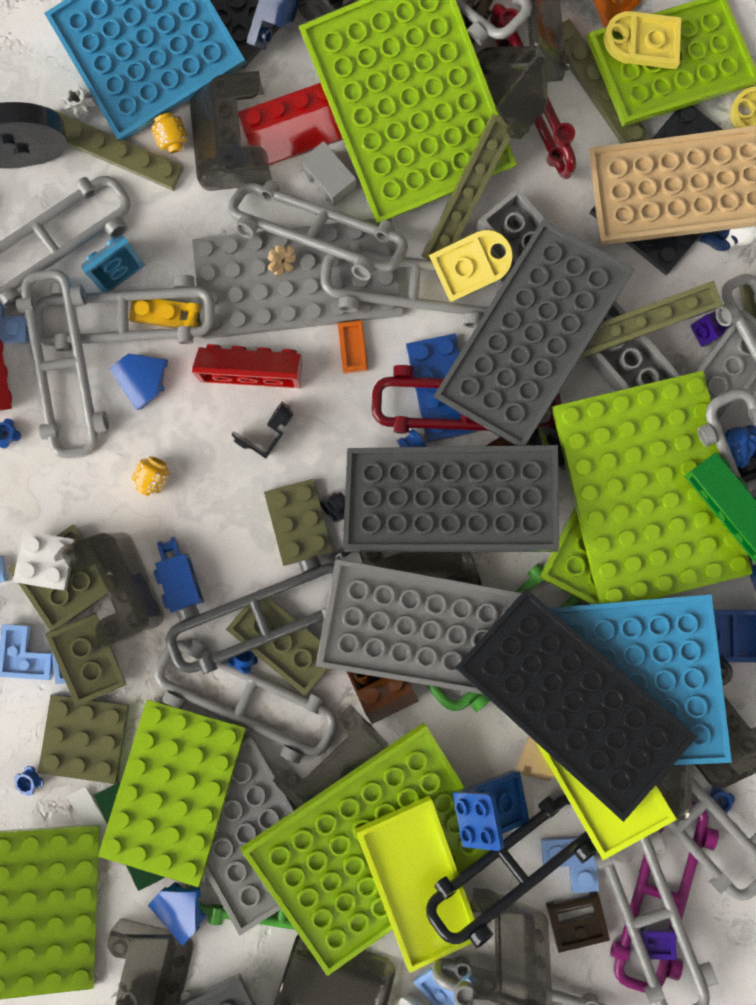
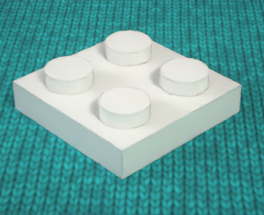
[13,531,77,591]

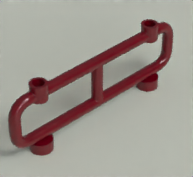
[490,3,576,179]
[371,365,561,434]

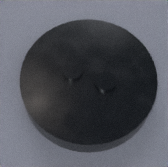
[0,102,67,169]

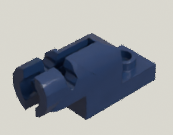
[246,0,301,50]

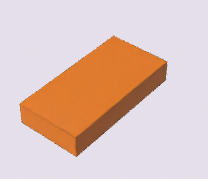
[338,320,368,374]

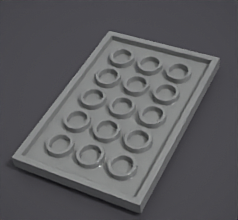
[205,736,295,936]

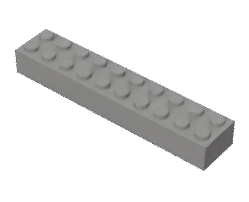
[476,188,681,391]

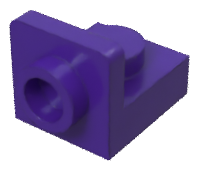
[691,311,729,347]
[640,926,677,960]

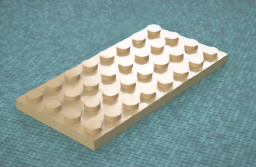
[589,126,756,245]

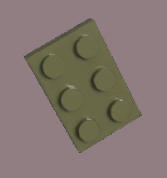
[264,479,333,566]
[45,612,126,706]

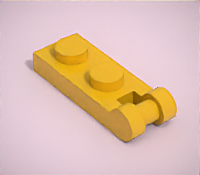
[128,299,201,328]

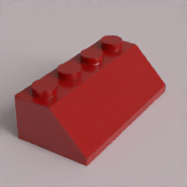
[238,83,343,169]
[192,344,303,389]

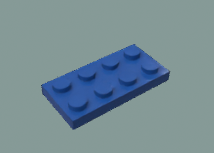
[406,334,477,443]

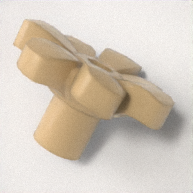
[268,244,296,276]

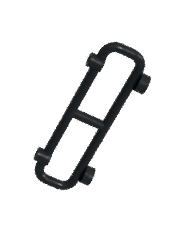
[426,794,597,949]

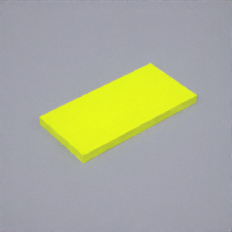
[535,742,677,860]
[355,796,475,973]

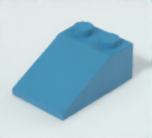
[81,235,145,292]

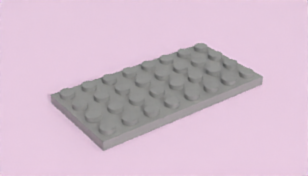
[192,219,403,339]
[316,559,542,694]

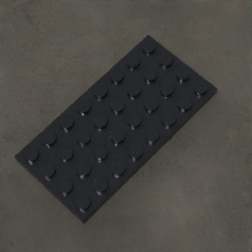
[455,588,697,822]

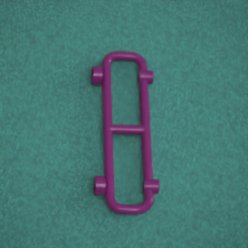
[610,795,719,993]

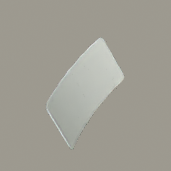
[67,787,107,833]

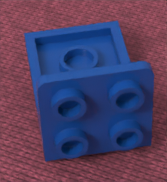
[714,610,756,663]
[453,770,529,851]

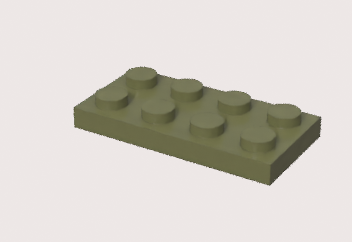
[226,589,328,696]

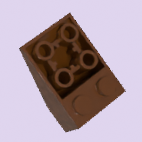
[346,671,419,724]

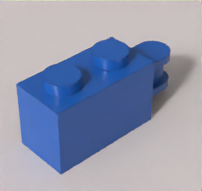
[154,536,204,613]

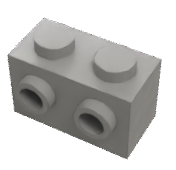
[300,141,357,207]

